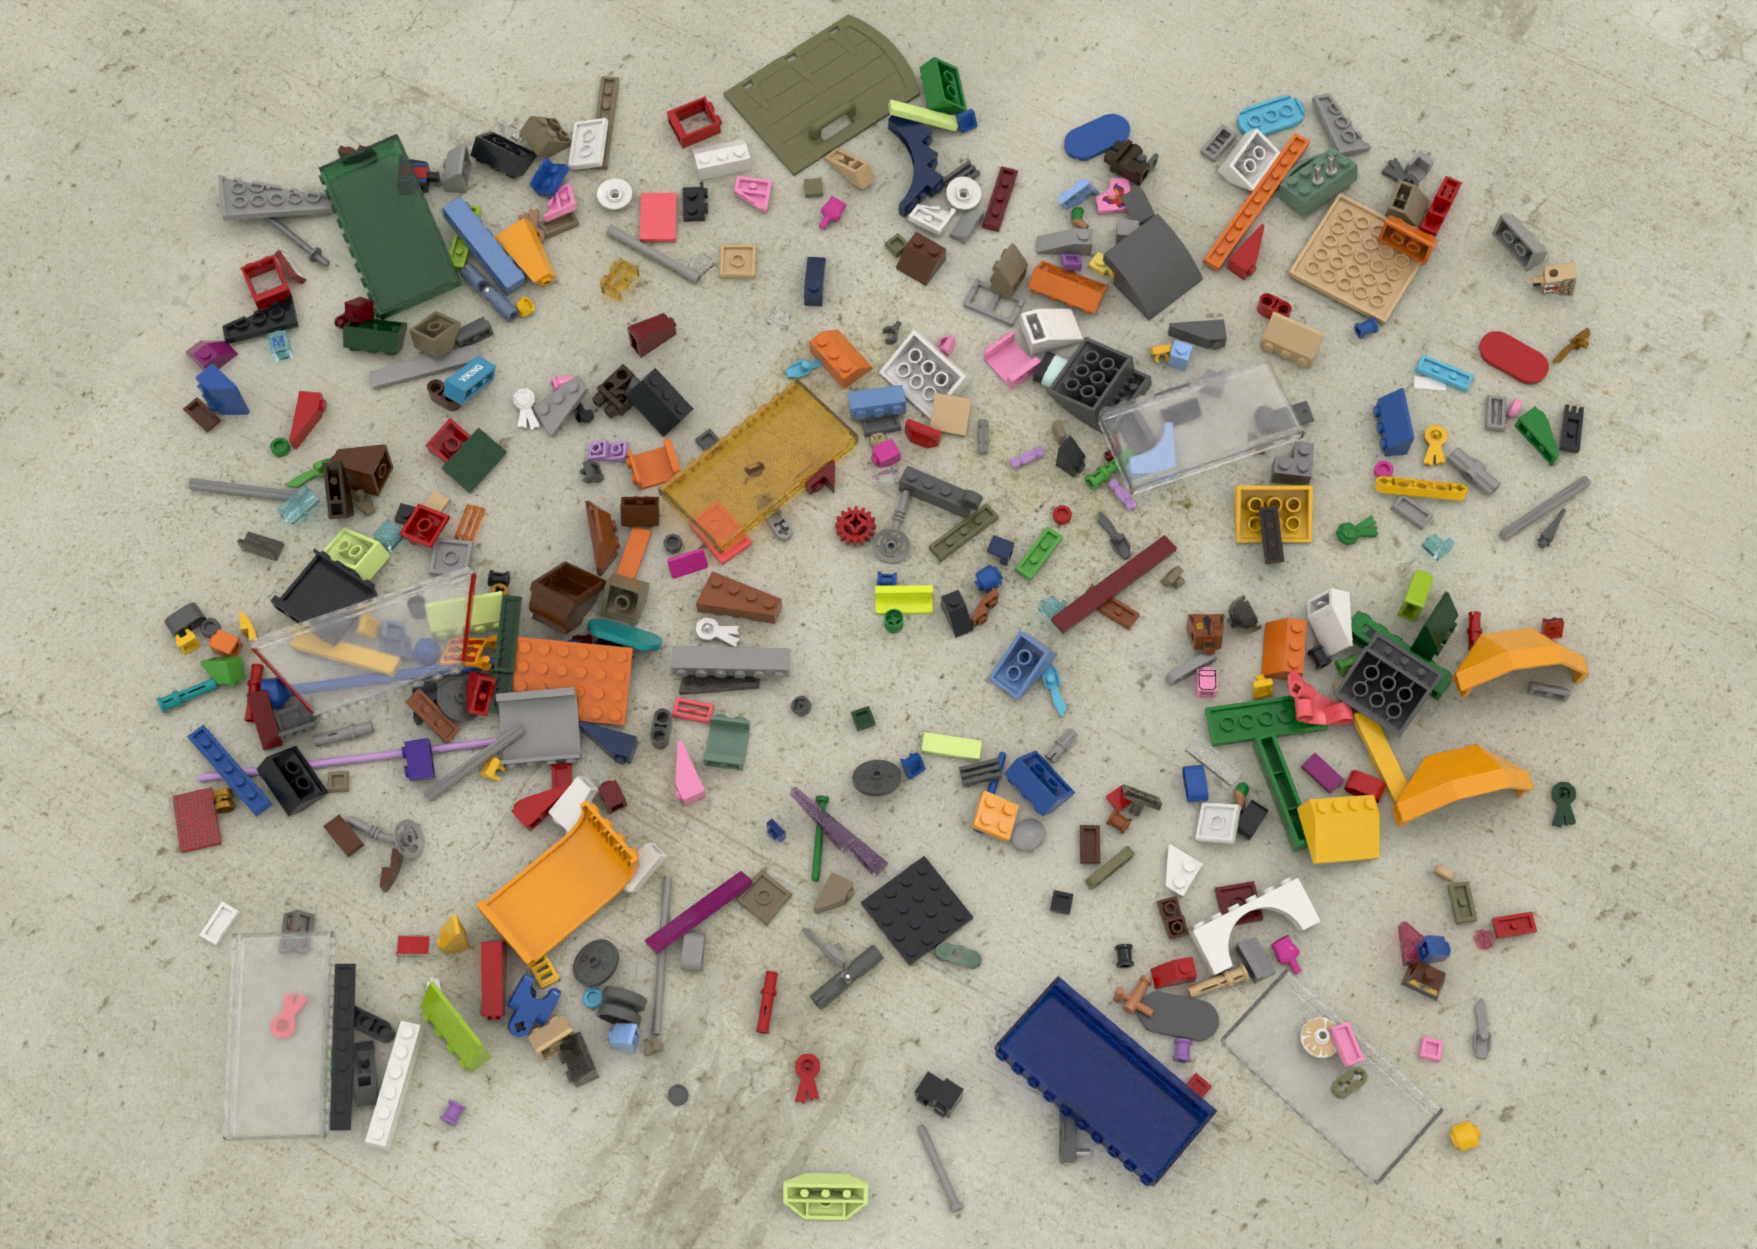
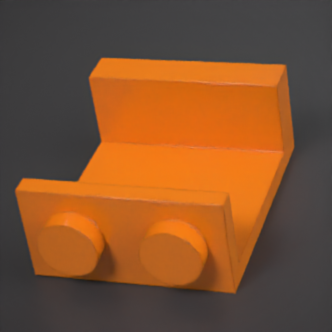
[625,438,682,490]

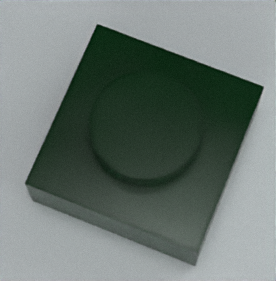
[851,706,875,732]

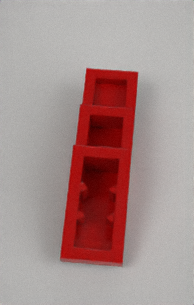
[1419,176,1462,237]

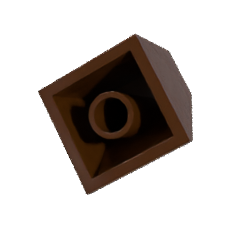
[330,444,393,496]

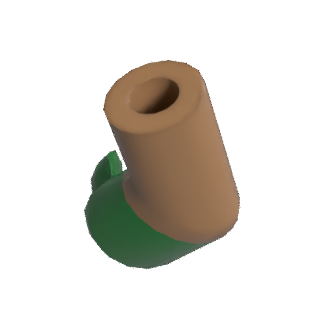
[1071,207,1089,229]
[1234,782,1249,810]

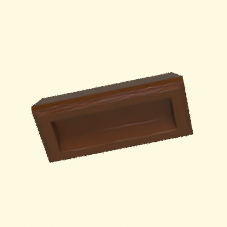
[183,397,221,433]
[1080,825,1100,864]

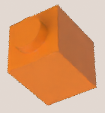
[209,629,243,657]

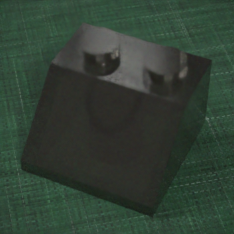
[558,1032,599,1087]

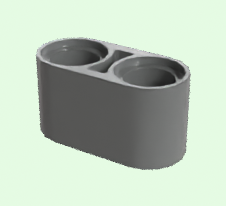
[164,602,206,638]
[650,708,672,749]

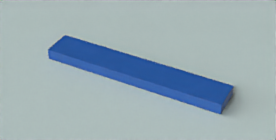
[187,725,272,817]

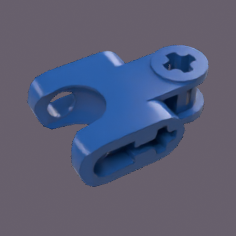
[507,972,561,1037]

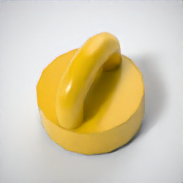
[516,297,535,318]

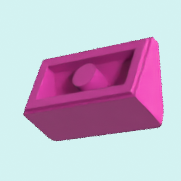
[667,548,708,579]

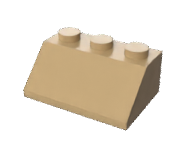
[1260,312,1325,368]

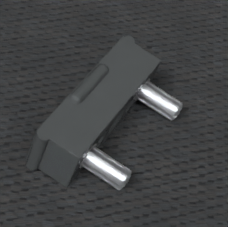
[1059,1103,1090,1164]

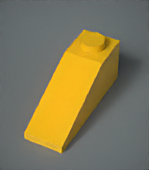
[437,914,469,955]

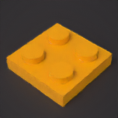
[971,790,1019,842]

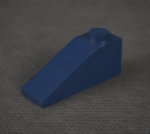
[804,257,826,307]
[579,721,638,764]

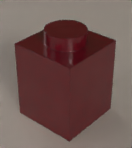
[344,297,374,324]
[598,779,627,814]

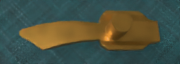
[1552,328,1590,363]

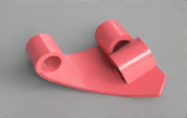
[1287,670,1354,725]

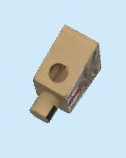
[1532,262,1576,296]

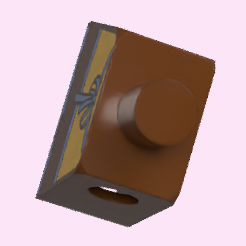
[1401,961,1446,1001]

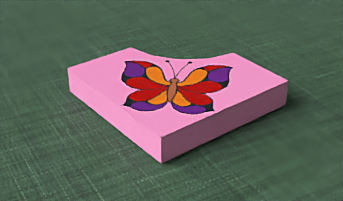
[1095,178,1131,215]

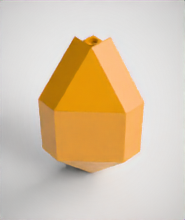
[1449,628,1590,698]
[1391,744,1535,827]

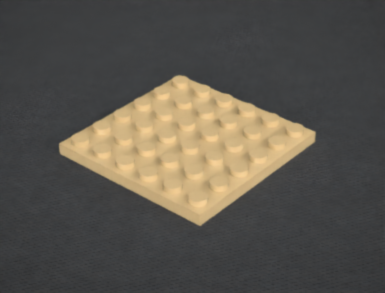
[1288,193,1422,325]

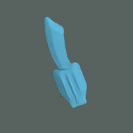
[785,358,823,378]
[1042,664,1067,717]

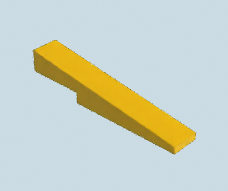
[1353,712,1422,822]

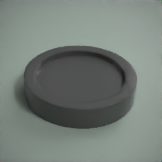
[668,1084,689,1106]

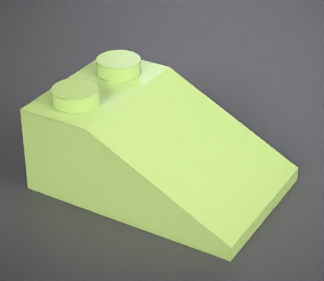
[323,527,390,581]

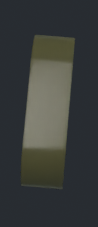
[1331,1067,1368,1099]

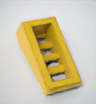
[531,955,560,989]

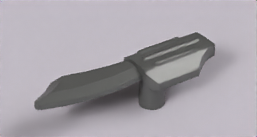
[1098,512,1131,560]

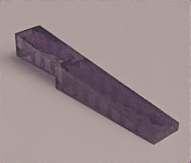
[790,786,889,878]

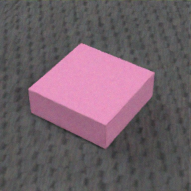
[1418,1036,1443,1062]

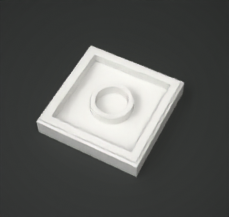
[1195,803,1241,844]

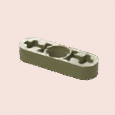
[1085,846,1135,890]

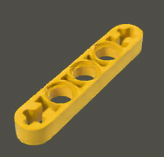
[1374,476,1468,501]

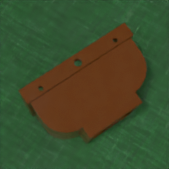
[529,561,607,635]

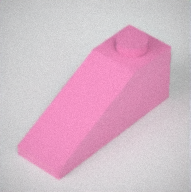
[674,740,706,806]

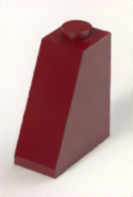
[627,313,677,358]

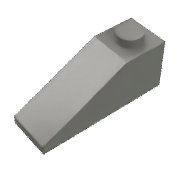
[1037,228,1093,256]

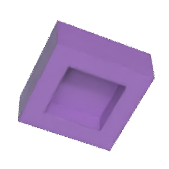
[1060,254,1082,271]

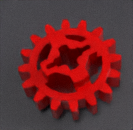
[835,506,876,547]

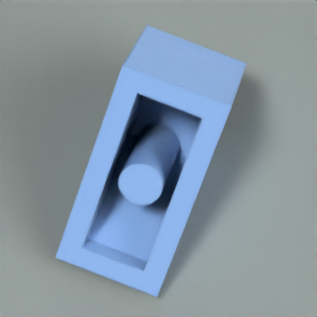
[607,1023,640,1053]

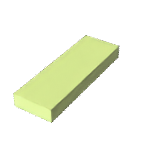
[921,732,982,761]

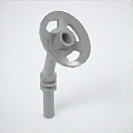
[872,490,910,563]
[347,816,424,859]

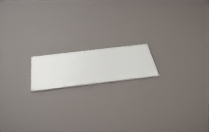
[1414,376,1446,391]

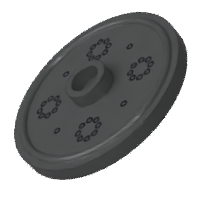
[436,676,478,722]
[852,760,902,796]
[573,939,619,987]

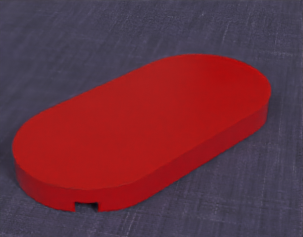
[1479,331,1549,384]

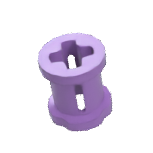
[1172,1038,1193,1063]
[439,1099,466,1127]

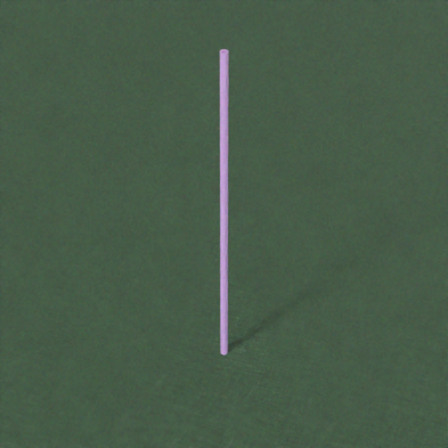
[199,737,500,782]

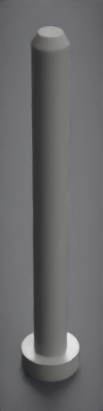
[917,1124,964,1213]

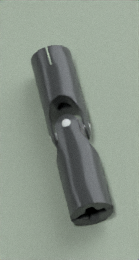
[810,945,884,1010]

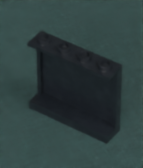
[270,548,378,647]

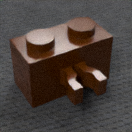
[620,496,660,527]

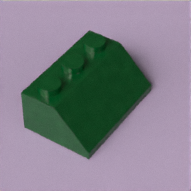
[343,319,407,355]
[1410,591,1458,661]

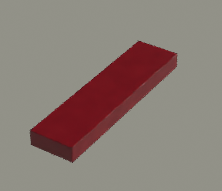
[982,166,1018,232]

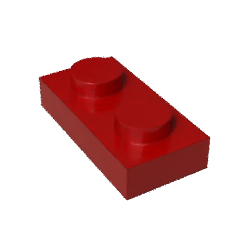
[1491,912,1537,939]

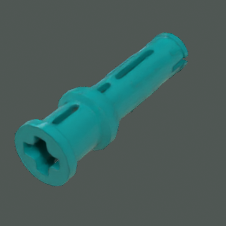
[156,678,218,714]

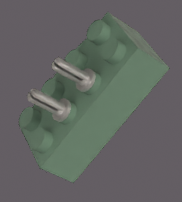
[1280,147,1357,217]

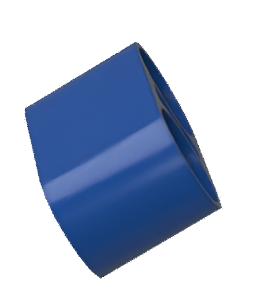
[1182,764,1208,803]

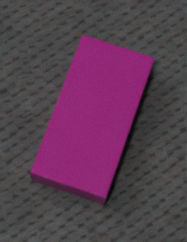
[1301,753,1344,794]

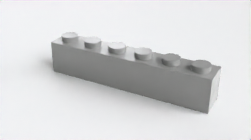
[671,646,790,679]

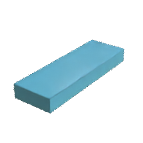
[1415,355,1474,393]

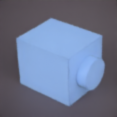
[1168,340,1193,371]

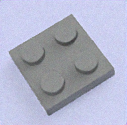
[429,538,474,579]

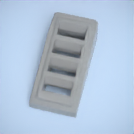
[1200,124,1237,162]

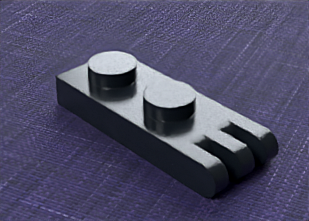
[1559,404,1584,453]

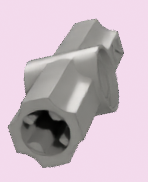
[1447,447,1501,496]

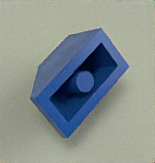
[1416,935,1451,965]

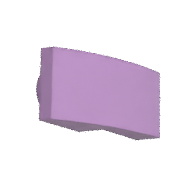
[588,440,629,462]

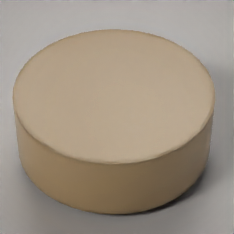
[1433,865,1455,882]

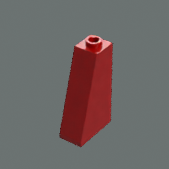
[481,940,507,1020]

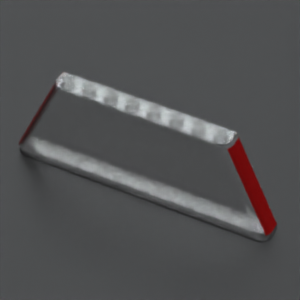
[249,566,477,720]

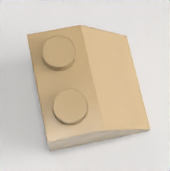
[527,1015,577,1062]

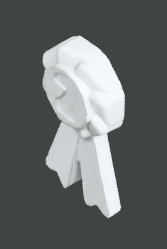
[513,388,540,431]
[696,618,740,647]

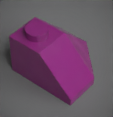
[186,340,238,371]

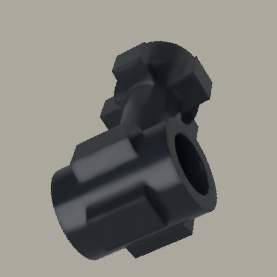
[576,402,594,423]

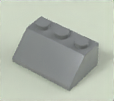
[1492,213,1548,272]

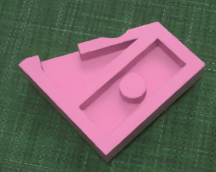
[734,176,772,213]
[543,183,578,222]

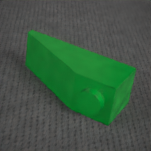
[1515,406,1559,466]

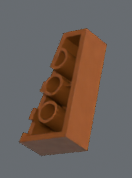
[696,571,783,624]

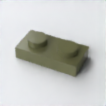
[1447,881,1477,924]

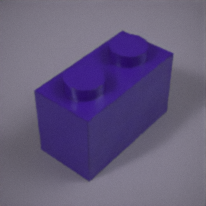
[402,738,436,782]

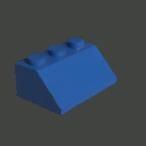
[195,363,250,415]
[1373,388,1414,457]
[1004,750,1075,817]

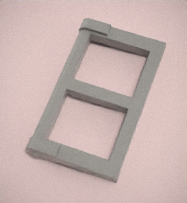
[963,279,1026,326]

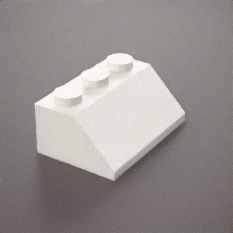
[1218,128,1281,191]
[692,139,751,181]

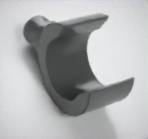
[883,321,902,345]

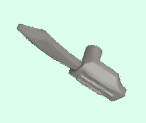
[802,928,846,969]
[1473,998,1492,1059]

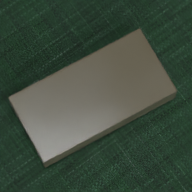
[539,212,579,239]

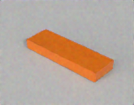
[617,526,652,579]

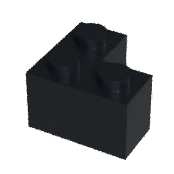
[914,1071,964,1118]

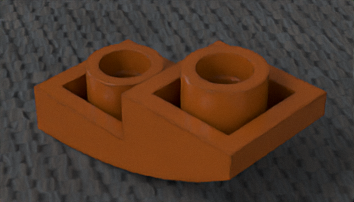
[971,588,999,628]

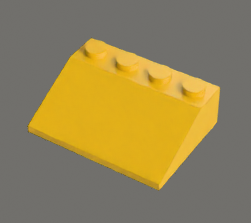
[1234,485,1313,543]
[1297,795,1380,864]

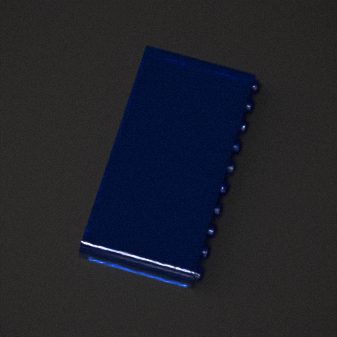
[994,976,1217,1187]

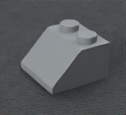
[441,143,472,193]

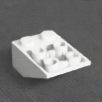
[1020,309,1083,355]
[1307,588,1353,658]

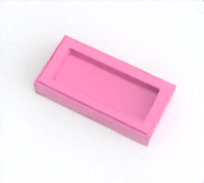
[1328,1021,1365,1068]

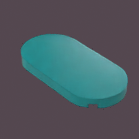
[587,619,662,651]

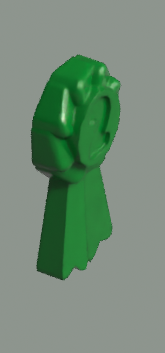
[1336,516,1378,545]

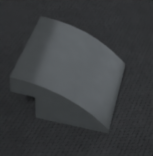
[1103,213,1203,321]
[1047,337,1152,438]
[1333,632,1444,738]

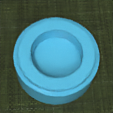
[583,988,604,1009]

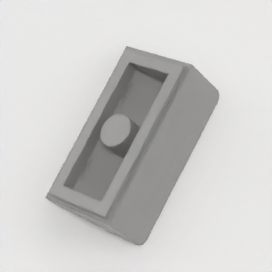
[949,209,984,244]
[1527,681,1571,702]

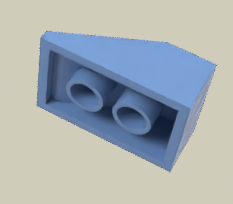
[989,630,1058,700]

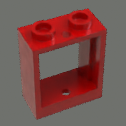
[667,96,722,149]
[240,254,293,310]

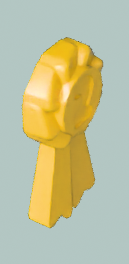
[1423,425,1447,467]

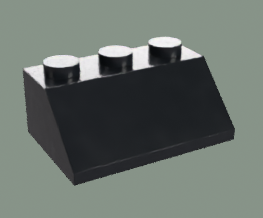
[470,132,537,178]
[625,368,694,437]
[256,746,329,817]

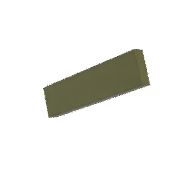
[929,503,999,562]

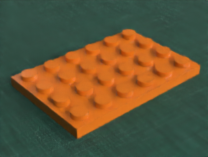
[512,637,633,726]

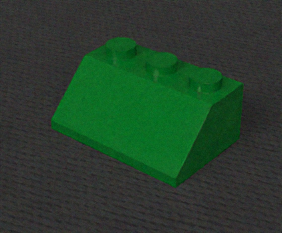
[919,57,967,115]

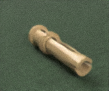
[1187,963,1249,998]

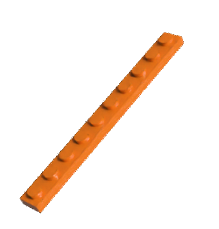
[1203,133,1310,271]

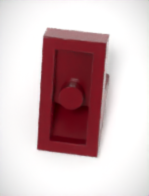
[805,459,835,495]

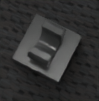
[579,460,604,483]

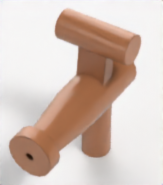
[1113,975,1154,1017]

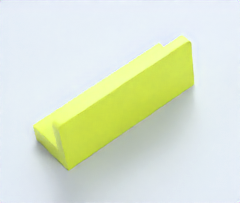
[875,585,933,614]

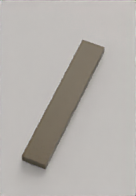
[590,76,619,170]

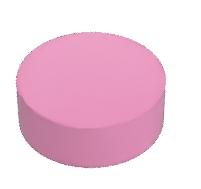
[1507,398,1522,418]

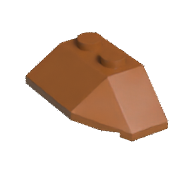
[585,500,620,576]

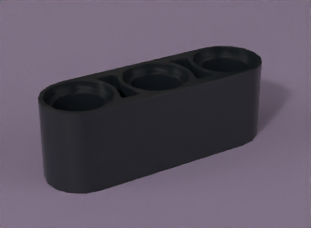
[354,1006,395,1043]

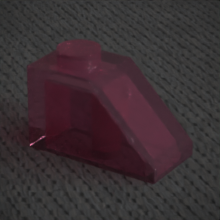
[1398,921,1424,966]

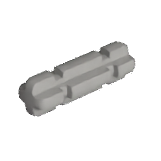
[978,419,989,454]

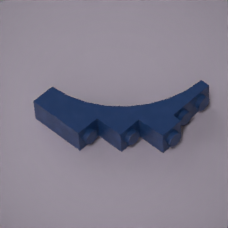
[888,115,944,218]

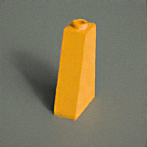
[494,218,557,286]

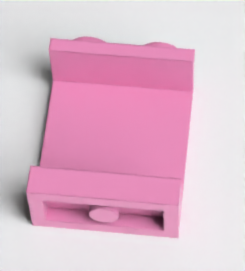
[984,331,1041,390]

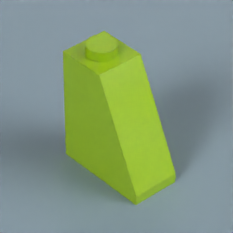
[1397,570,1434,622]

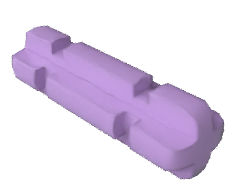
[1009,446,1045,469]
[1108,478,1137,511]

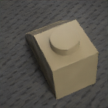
[814,872,855,914]

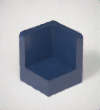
[987,535,1015,566]

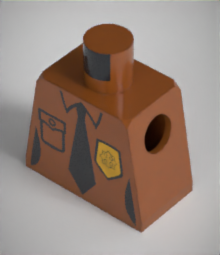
[1186,614,1225,655]

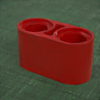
[1257,293,1292,320]
[1344,770,1386,803]

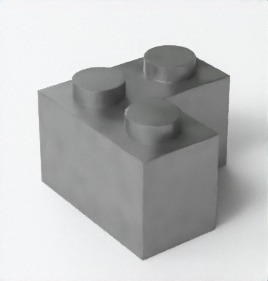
[1271,441,1314,485]

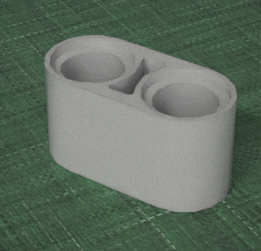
[681,932,706,971]

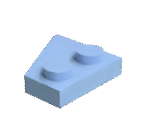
[1057,178,1100,210]

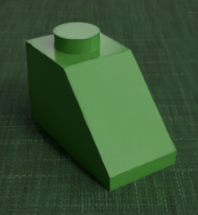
[200,656,246,686]

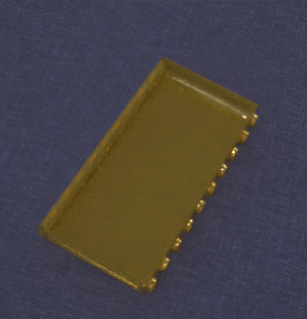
[658,379,858,554]

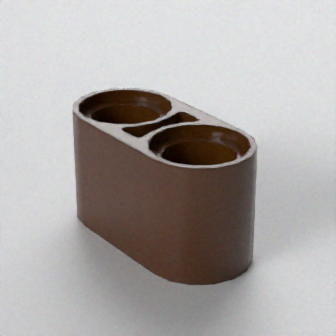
[427,379,461,411]

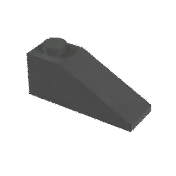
[1168,319,1227,350]
[353,1040,378,1107]

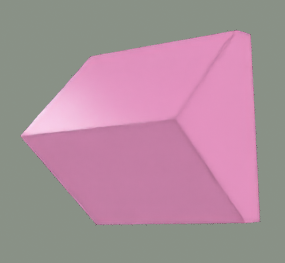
[936,335,956,358]

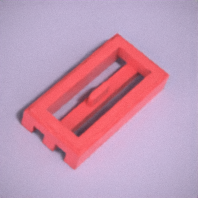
[672,697,715,725]

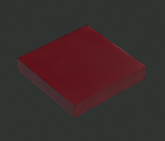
[1214,881,1263,926]

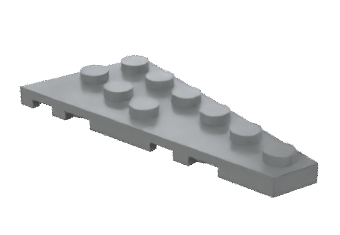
[218,175,333,221]

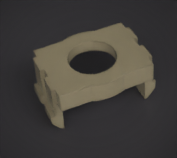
[643,1035,664,1057]

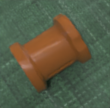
[1106,809,1132,835]

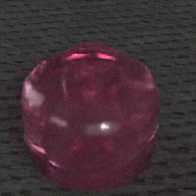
[1473,929,1495,950]

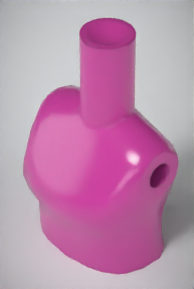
[819,196,847,230]
[1271,935,1302,974]

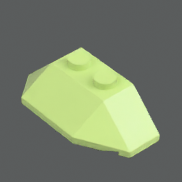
[783,1173,868,1220]

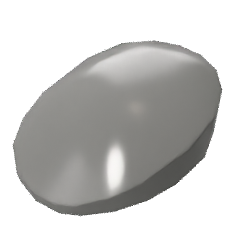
[1011,818,1045,852]

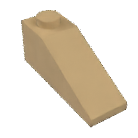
[824,147,875,189]

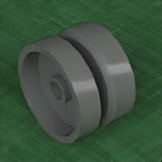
[596,986,647,1028]

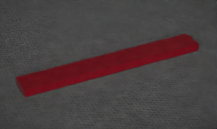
[1051,535,1177,634]

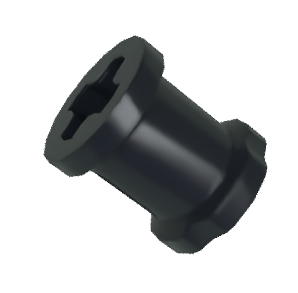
[488,570,510,588]
[1307,645,1332,670]
[1115,944,1134,968]

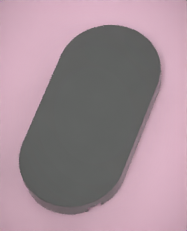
[1137,992,1219,1042]

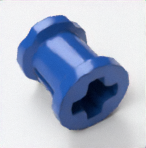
[1354,317,1378,339]
[877,571,897,586]

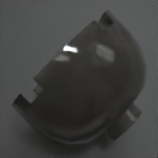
[1227,595,1262,634]

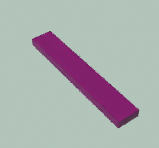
[644,871,753,954]

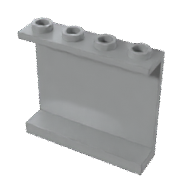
[496,687,582,768]

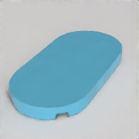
[1237,95,1305,137]

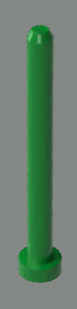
[811,795,829,882]

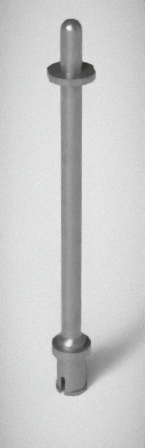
[264,217,329,267]

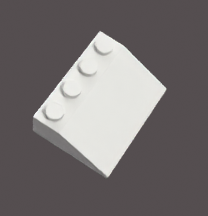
[879,330,972,419]

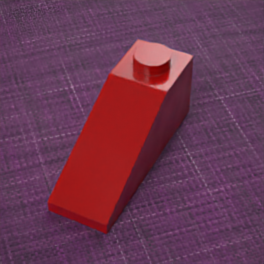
[1227,224,1265,280]
[289,391,327,449]
[511,784,569,831]

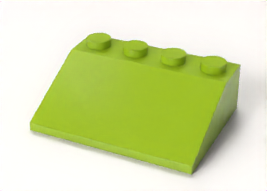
[420,981,491,1073]

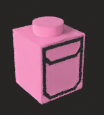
[1195,667,1217,698]

